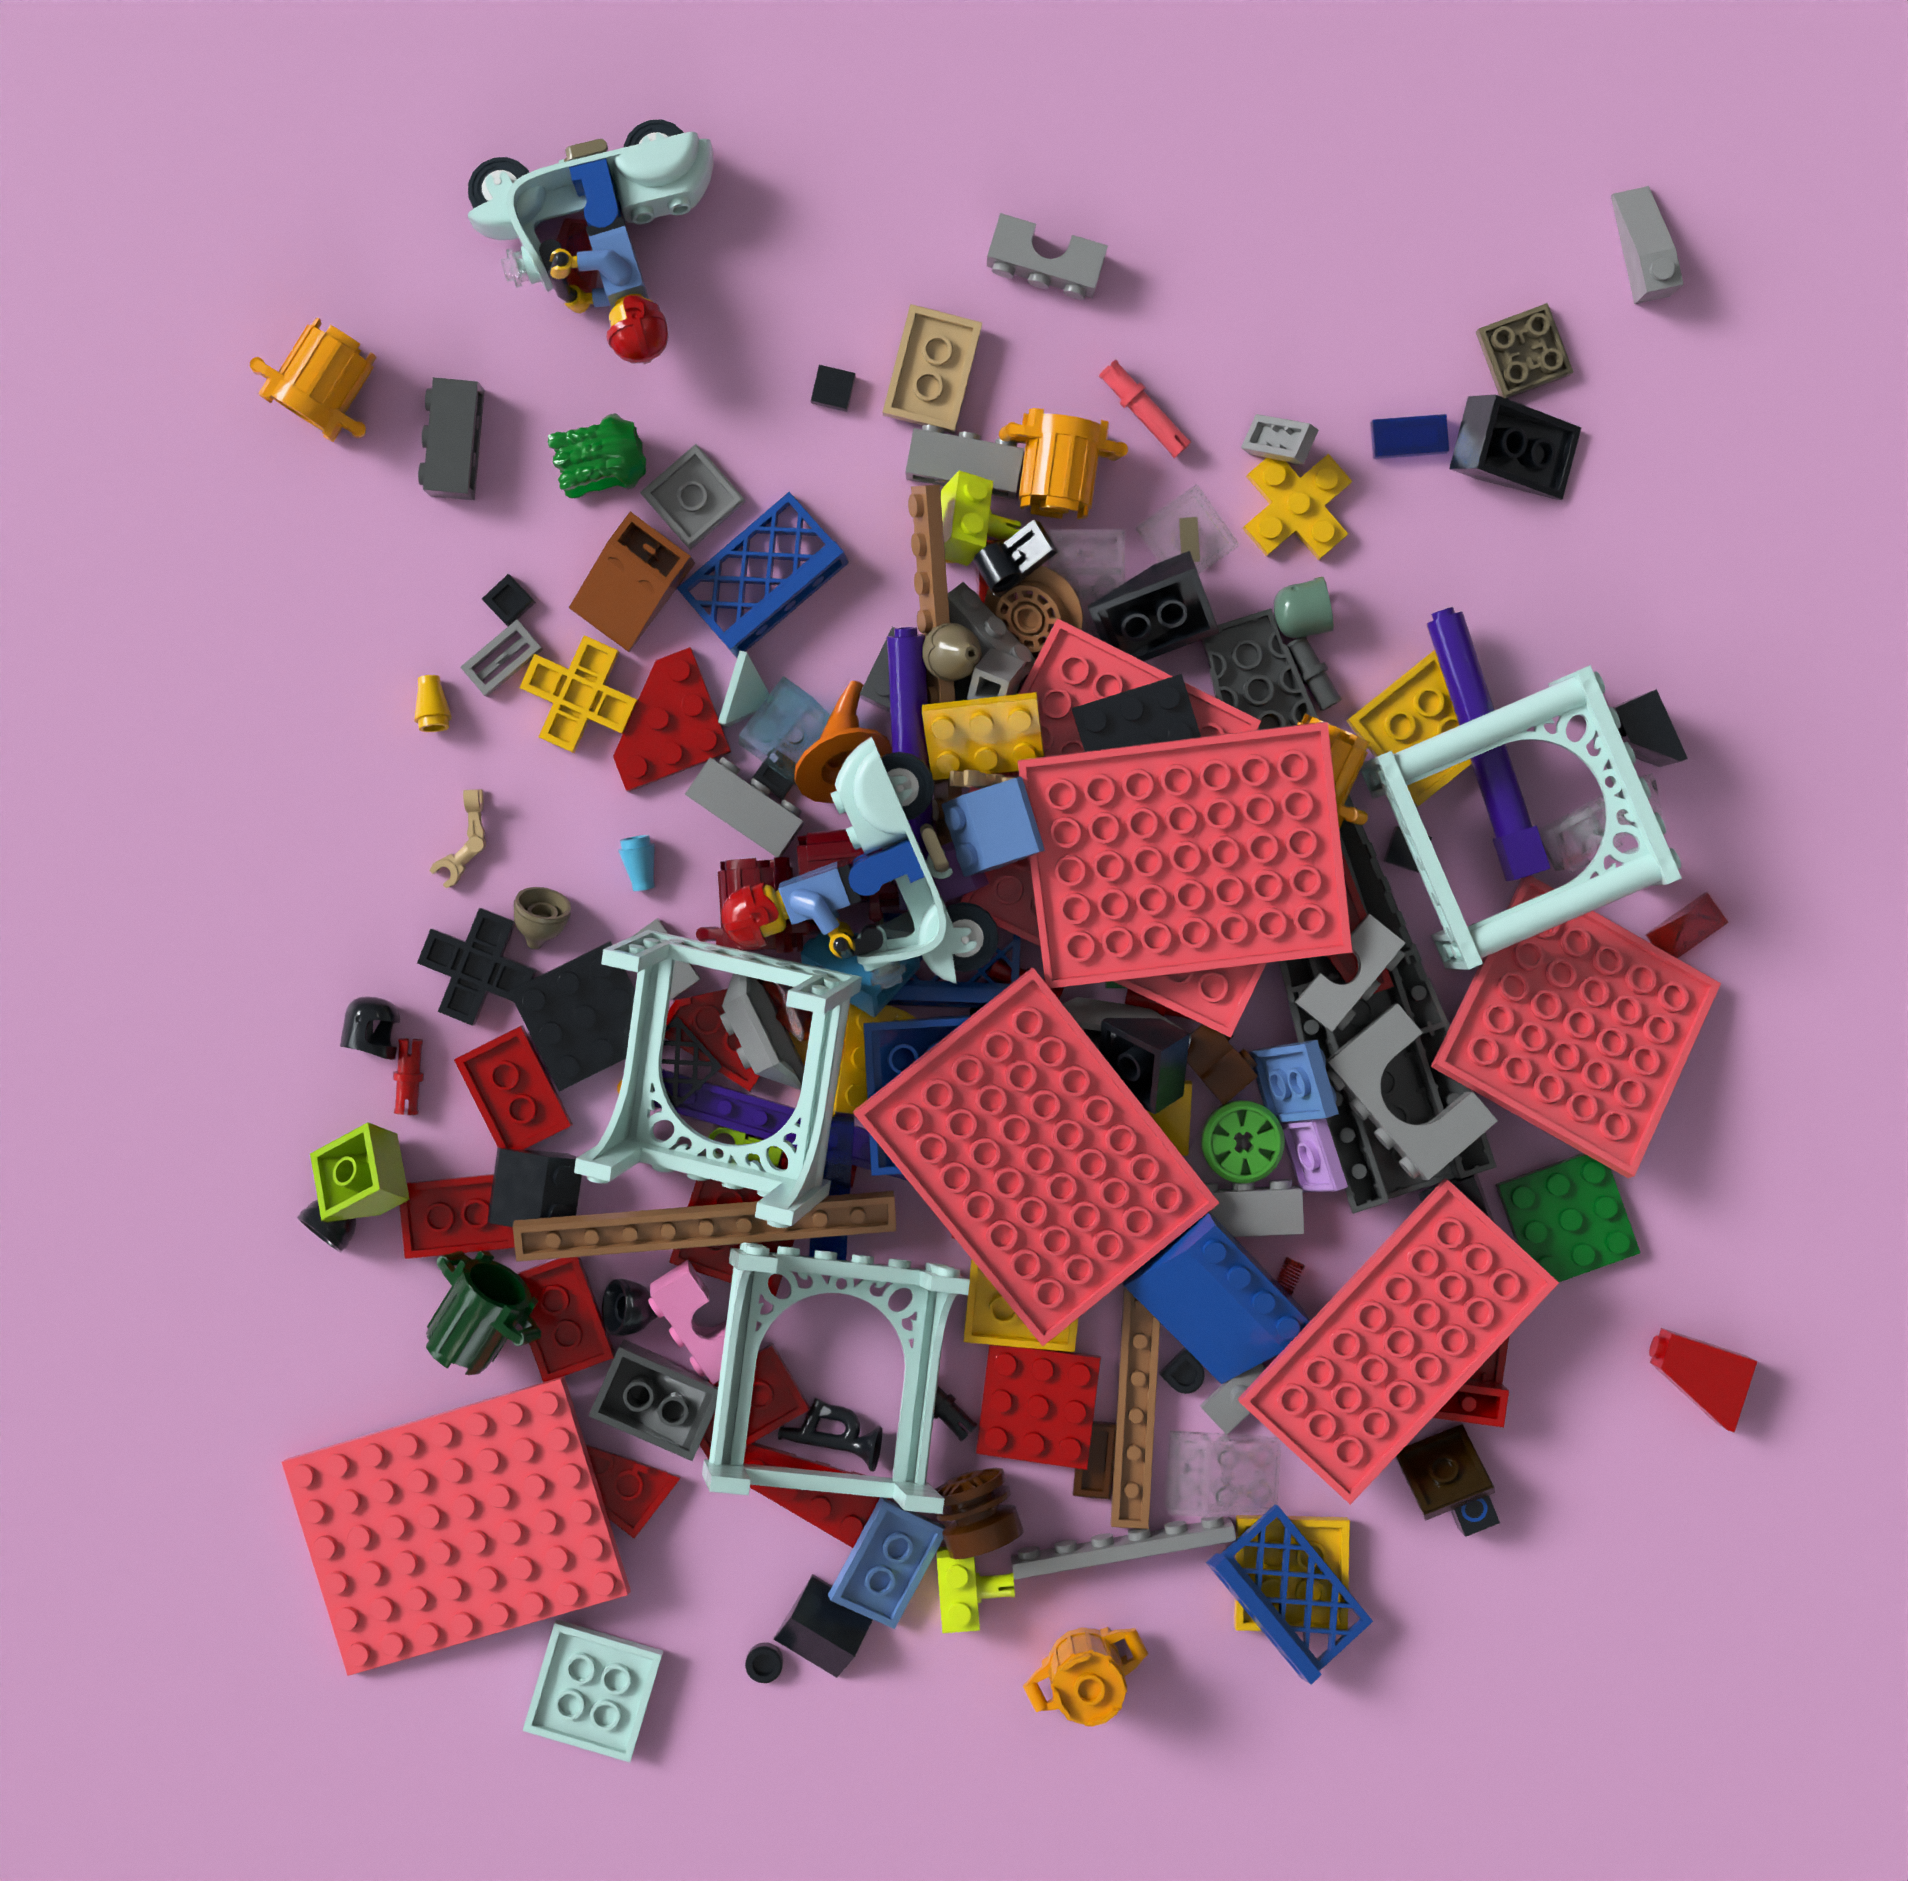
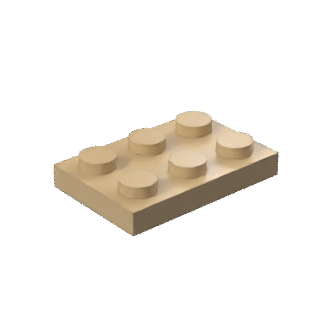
[883,304,982,434]

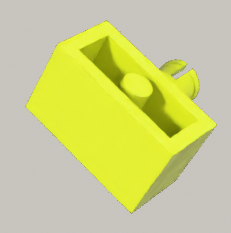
[941,470,1021,566]
[937,1546,1015,1633]

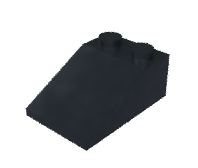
[1449,394,1582,500]
[1088,551,1220,662]

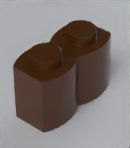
[1187,1024,1258,1105]

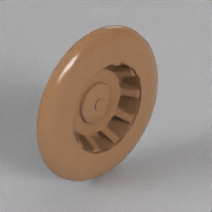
[984,566,1083,659]

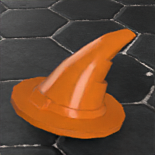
[794,681,892,803]

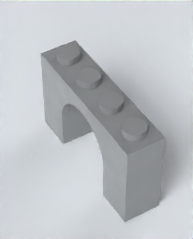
[1325,1003,1498,1180]

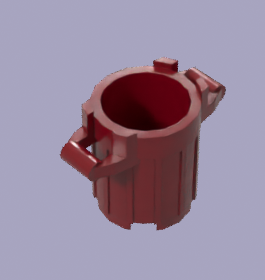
[797,829,899,925]
[696,857,821,953]

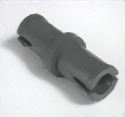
[1287,636,1342,711]

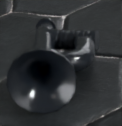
[778,1398,883,1472]

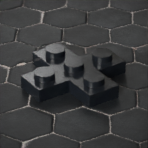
[417,908,537,1026]

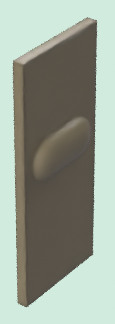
[1179,517,1200,562]

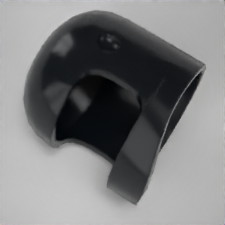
[340,996,400,1060]

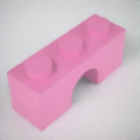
[648,1260,727,1384]

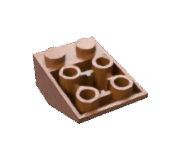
[569,511,695,652]

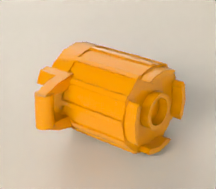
[250,318,377,442]
[999,408,1128,520]
[1297,713,1370,829]
[1023,1627,1148,1727]

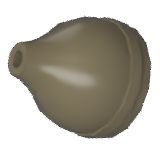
[922,623,981,681]
[513,887,571,949]

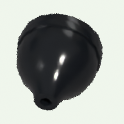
[297,1199,356,1252]
[602,1279,658,1337]

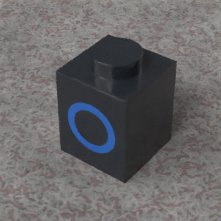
[1451,1495,1500,1537]

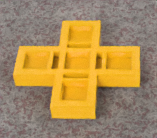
[1242,454,1352,560]
[519,635,638,753]

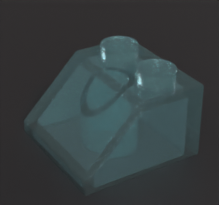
[738,676,830,786]

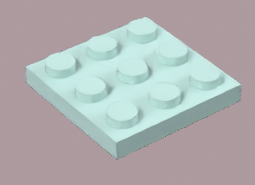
[523,1619,664,1762]

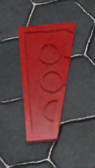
[744,1442,890,1548]

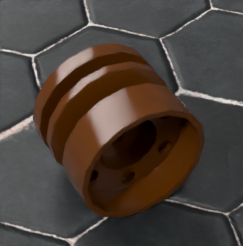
[935,1467,1024,1559]

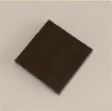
[1395,1424,1495,1521]

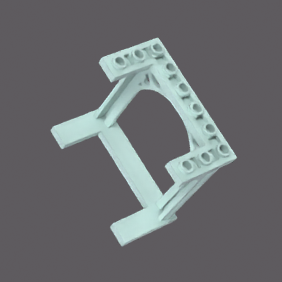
[1360,665,1682,970]
[574,930,862,1228]
[702,1242,970,1514]

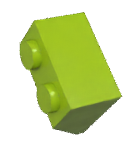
[310,1122,410,1222]

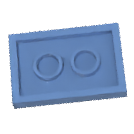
[1249,1040,1339,1122]
[828,1497,946,1629]

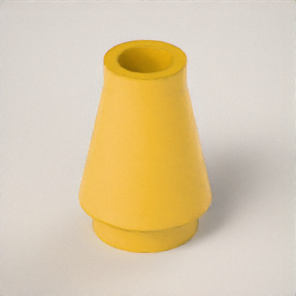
[414,675,452,732]

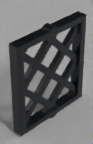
[661,1016,723,1108]

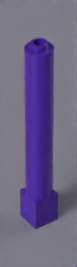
[1426,607,1551,881]
[887,627,936,910]

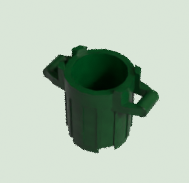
[426,1251,541,1375]

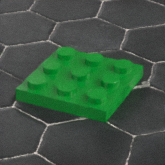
[1495,1153,1641,1282]

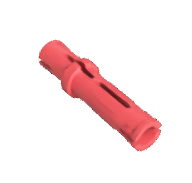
[1099,359,1191,458]

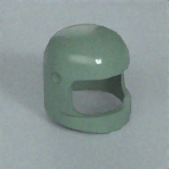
[1274,577,1334,638]

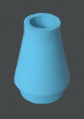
[618,835,655,891]

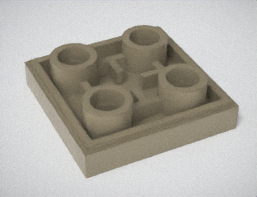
[1476,303,1573,399]

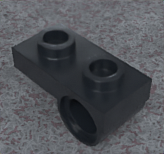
[973,519,1058,598]

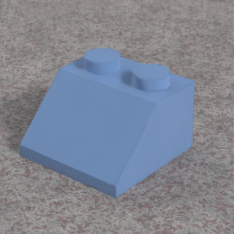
[941,776,1045,877]

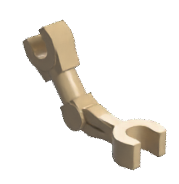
[950,770,1013,788]
[429,789,486,888]

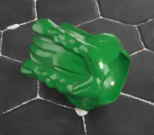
[548,413,646,498]

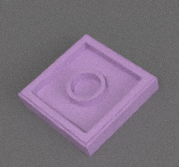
[1280,1118,1348,1192]

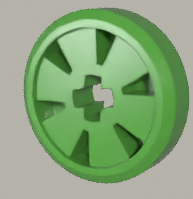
[1201,1100,1285,1183]

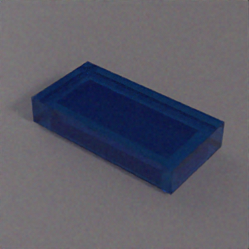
[1370,414,1449,459]

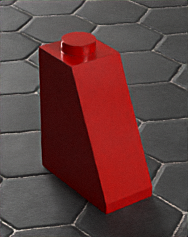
[1649,1328,1758,1433]

